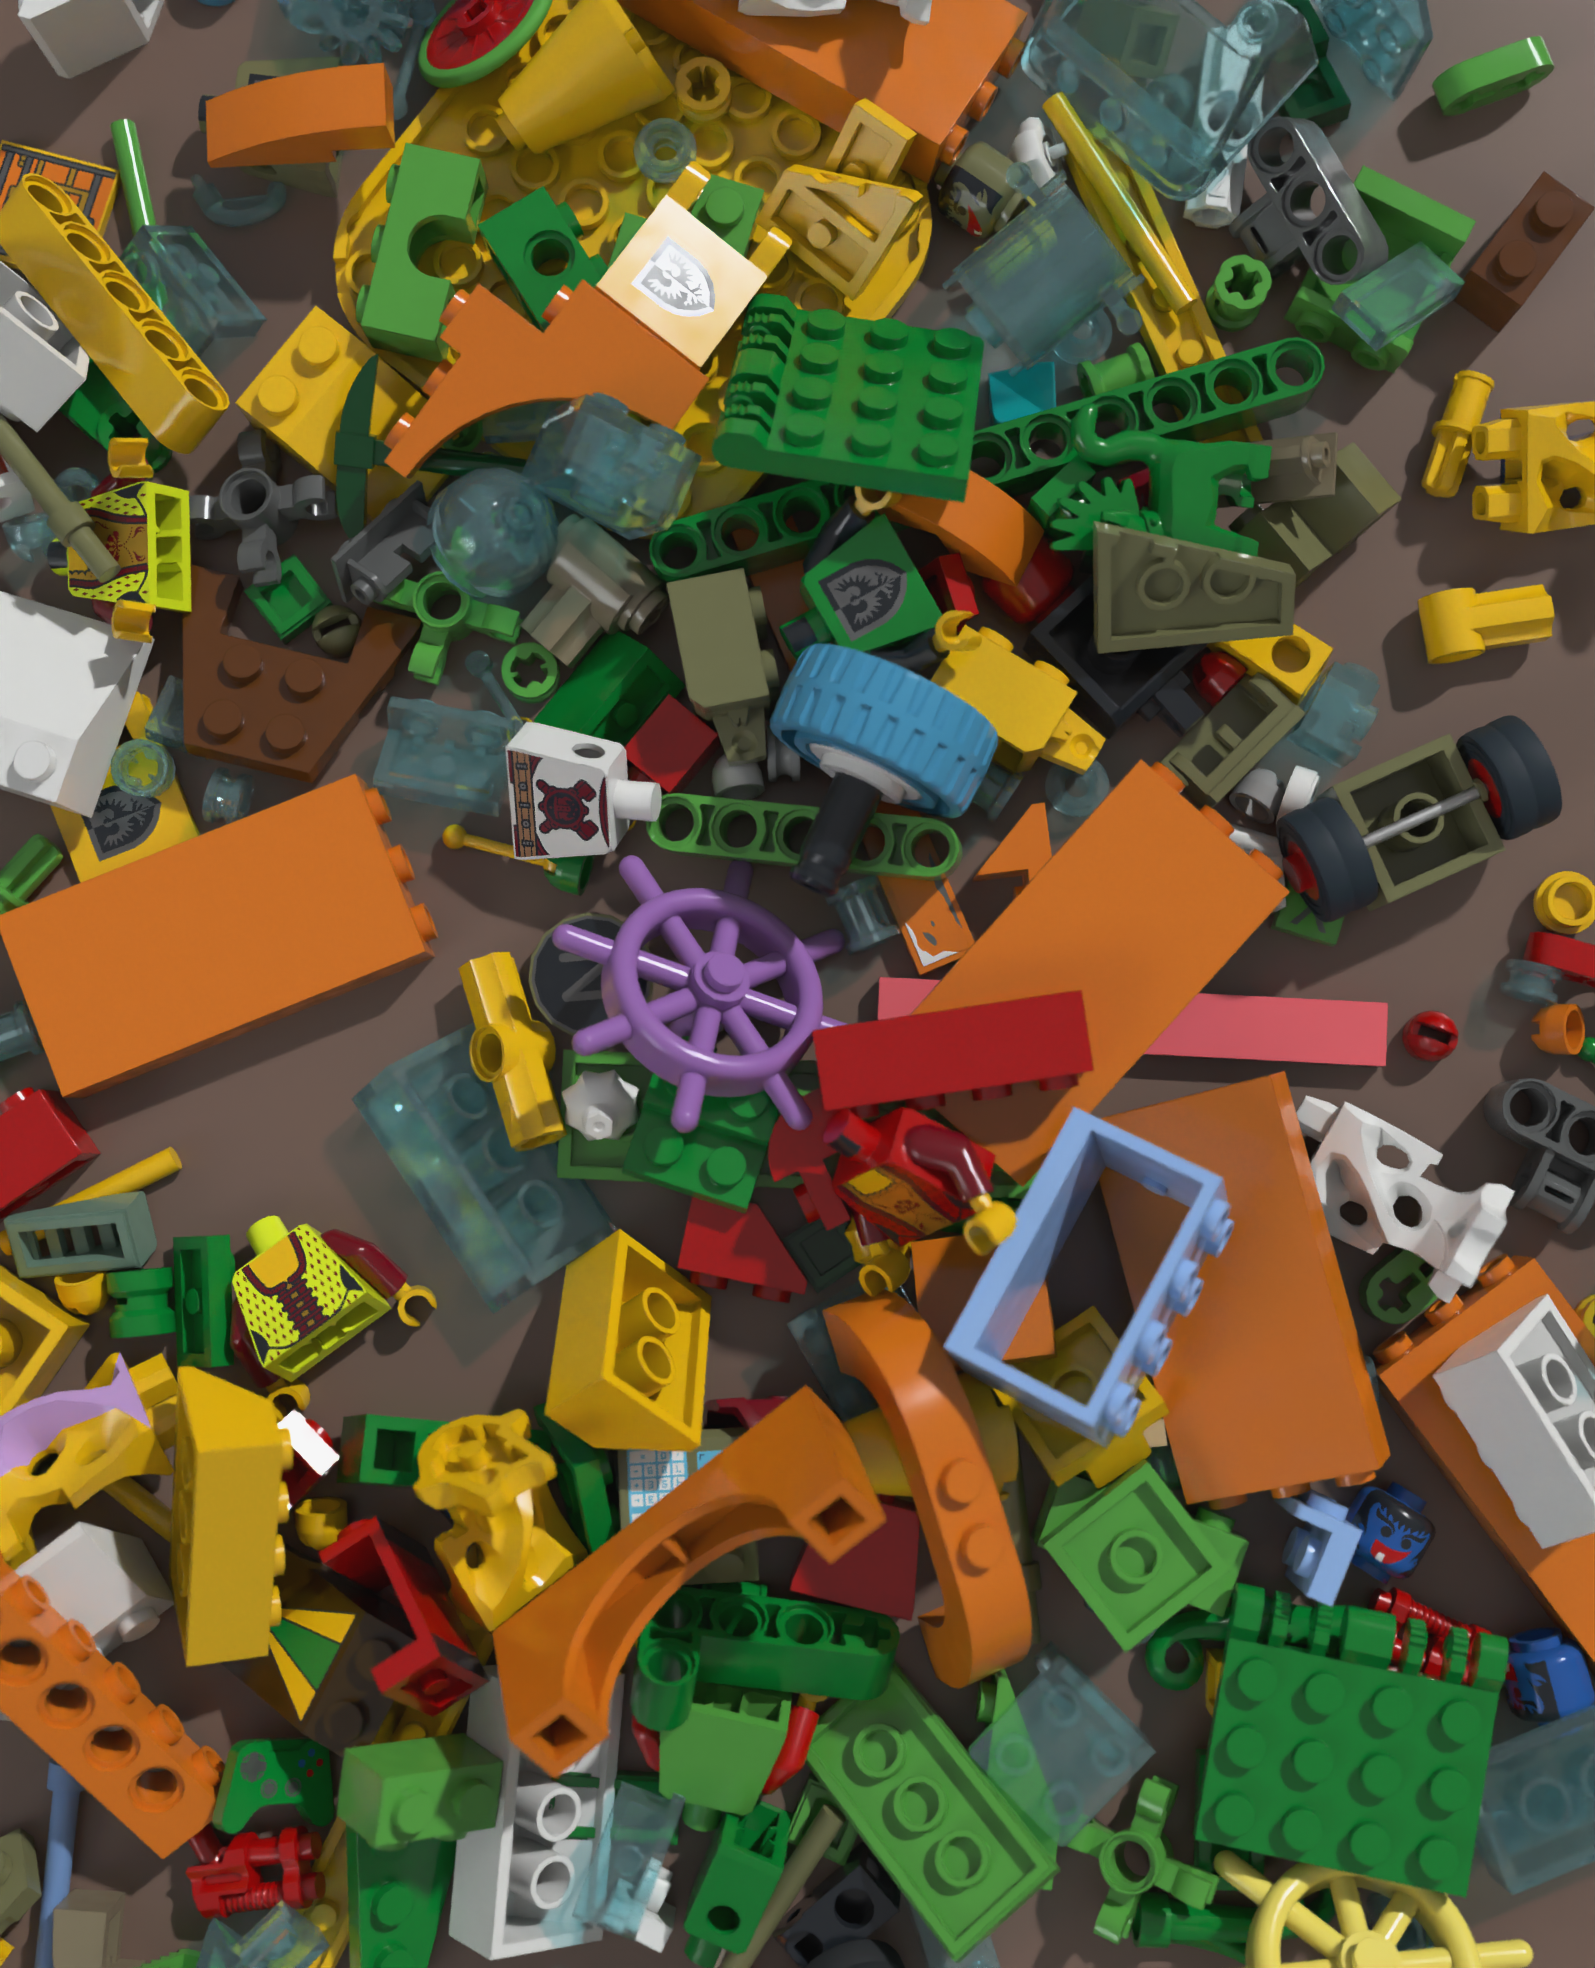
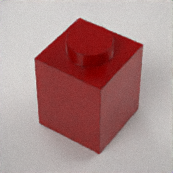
[624,694,720,795]

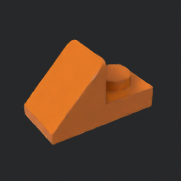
[972,802,1052,899]

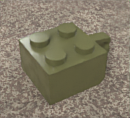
[666,568,780,766]

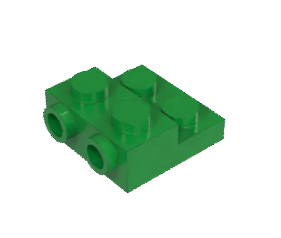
[622,1036,780,1214]

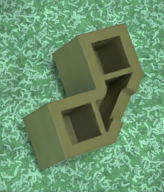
[1228,442,1402,589]

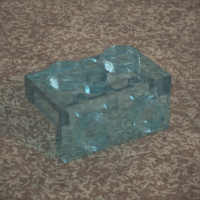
[373,697,515,817]

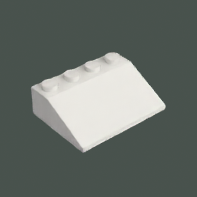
[0,591,155,818]

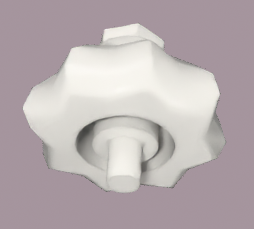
[1006,117,1069,198]
[562,1070,641,1141]

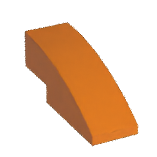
[206,63,395,168]

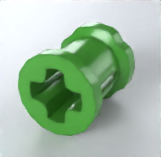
[1204,254,1272,332]
[1077,342,1155,399]

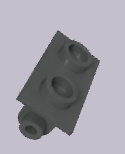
[331,480,455,605]

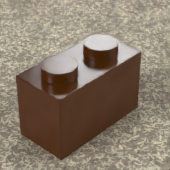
[1449,171,1595,333]

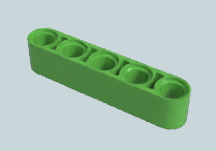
[646,793,962,881]

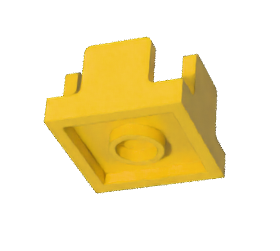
[992,1305,1170,1488]

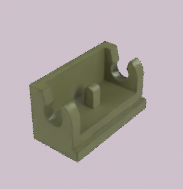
[1160,672,1306,809]

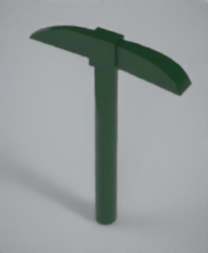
[334,354,597,538]

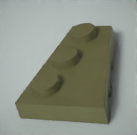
[1093,521,1296,654]

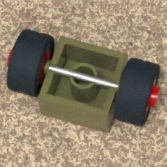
[1276,715,1562,922]

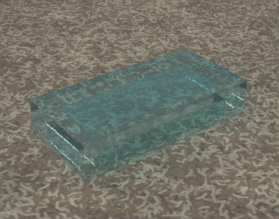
[1331,241,1465,351]

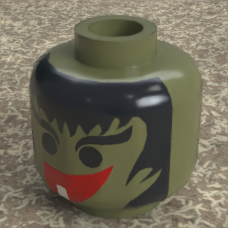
[934,141,1030,239]

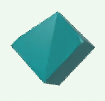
[988,362,1056,426]

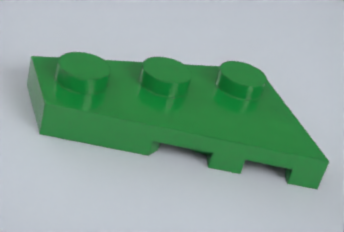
[346,1824,457,1968]

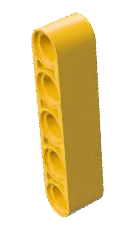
[0,173,230,454]

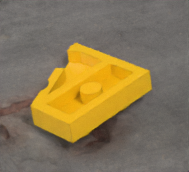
[755,164,924,301]

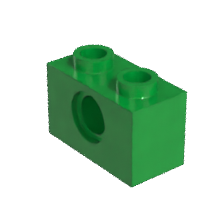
[478,186,609,333]

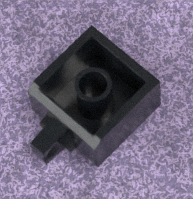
[1023,573,1209,739]

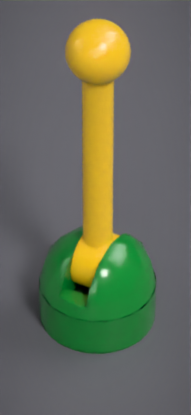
[442,824,594,896]

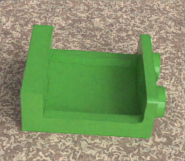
[1283,165,1476,374]

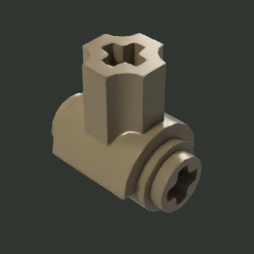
[520,514,670,669]

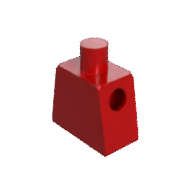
[790,1494,920,1621]

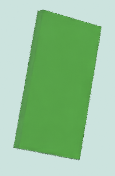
[805,1660,1061,1963]

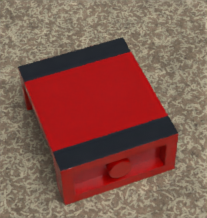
[318,1516,489,1717]

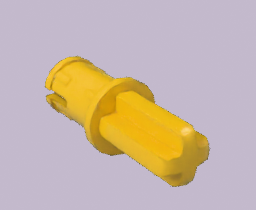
[1421,370,1495,498]

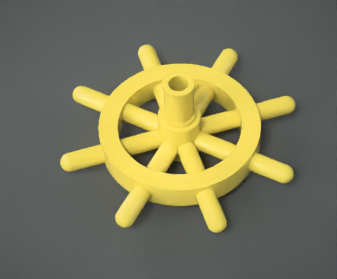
[1214,1850,1533,1968]

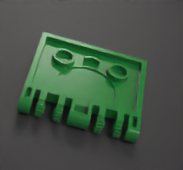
[712,293,985,503]
[1193,1583,1509,1898]

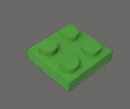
[1040,1459,1231,1653]

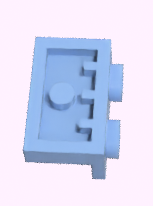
[1274,1489,1362,1607]

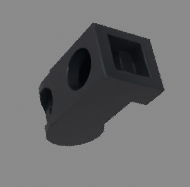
[772,1842,901,1968]

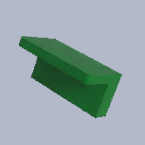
[534,631,686,747]

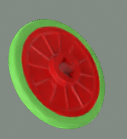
[418,0,552,88]

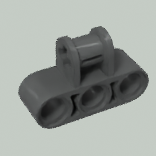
[1228,117,1388,285]
[1483,1078,1595,1235]

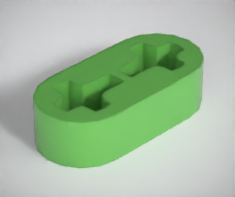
[1432,36,1555,116]
[1358,1247,1438,1324]

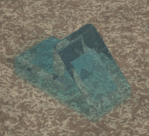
[196,1900,330,1968]

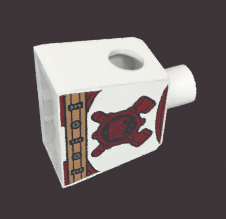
[505,722,662,860]

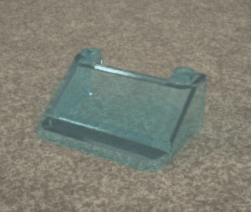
[1021,0,1319,201]

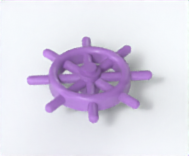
[552,855,847,1133]

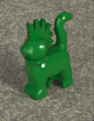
[1049,403,1272,557]

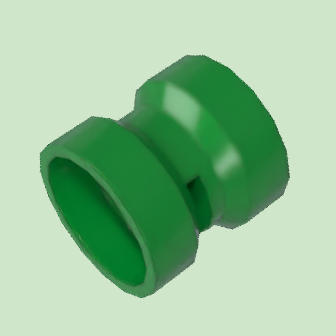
[106,1267,176,1338]

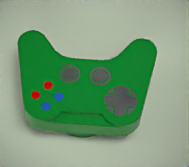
[212,1736,335,1834]

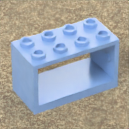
[944,1107,1235,1448]

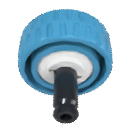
[770,644,998,898]

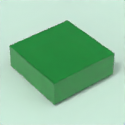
[244,553,333,645]

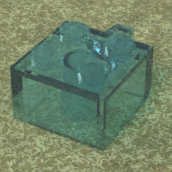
[518,392,702,540]

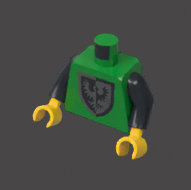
[779,486,982,674]

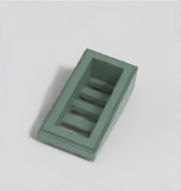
[3,1191,157,1279]

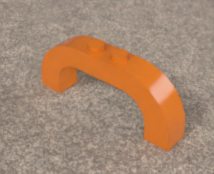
[822,1289,1032,1689]

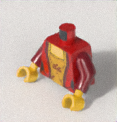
[823,1107,1017,1297]

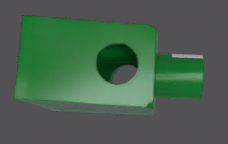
[682,1799,792,1968]

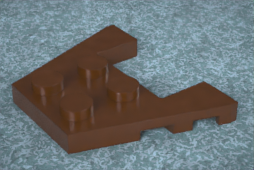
[182,565,423,783]

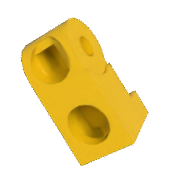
[1207,623,1334,706]

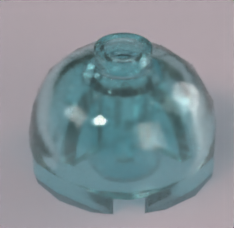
[427,466,559,599]

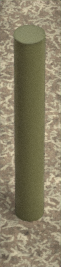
[721,1804,846,1968]

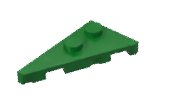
[533,1402,637,1647]

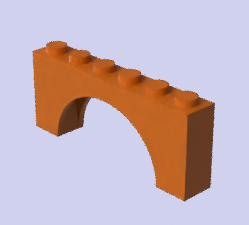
[492,1385,886,1779]

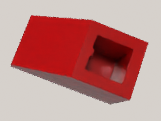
[677,1197,807,1303]

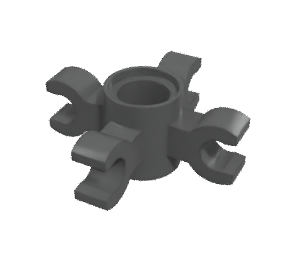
[189,429,338,587]

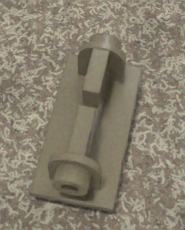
[1217,432,1338,509]

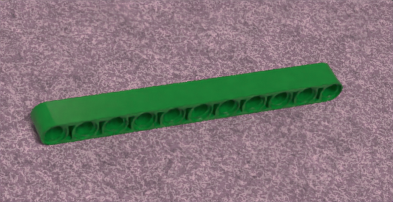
[649,337,1325,588]

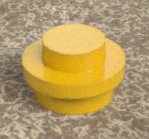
[1533,871,1595,935]

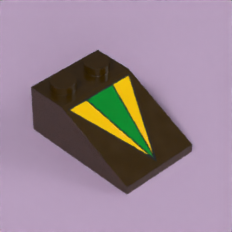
[220,1542,417,1758]

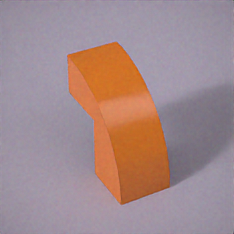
[874,470,1045,587]

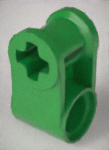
[58,358,173,473]

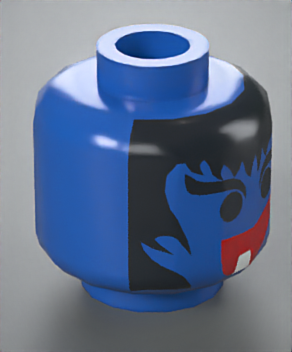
[1345,1481,1436,1584]
[1503,1627,1595,1733]

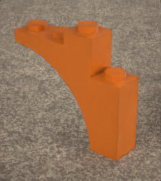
[384,279,709,479]

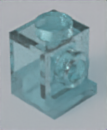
[1286,661,1381,769]

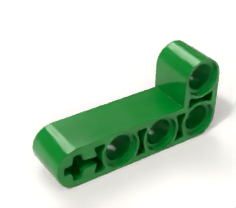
[631,1587,900,1731]

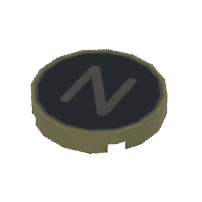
[528,912,655,1036]

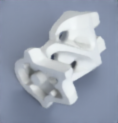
[1296,1095,1515,1303]

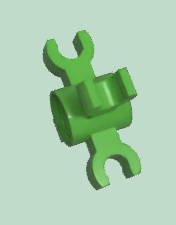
[373,527,524,686]
[1058,1774,1220,1945]

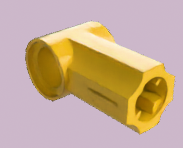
[1417,584,1555,664]

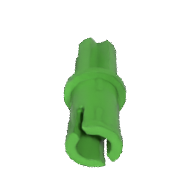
[0,834,63,915]

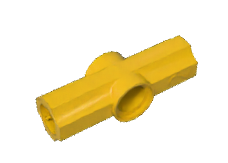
[458,952,567,1152]

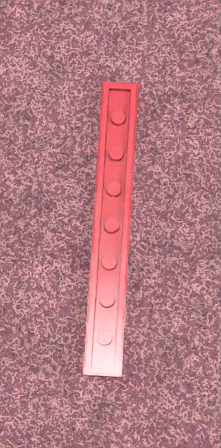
[877,977,1388,1067]

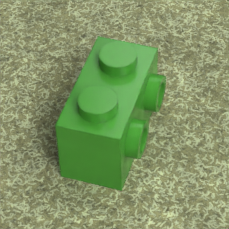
[336,1733,503,1851]

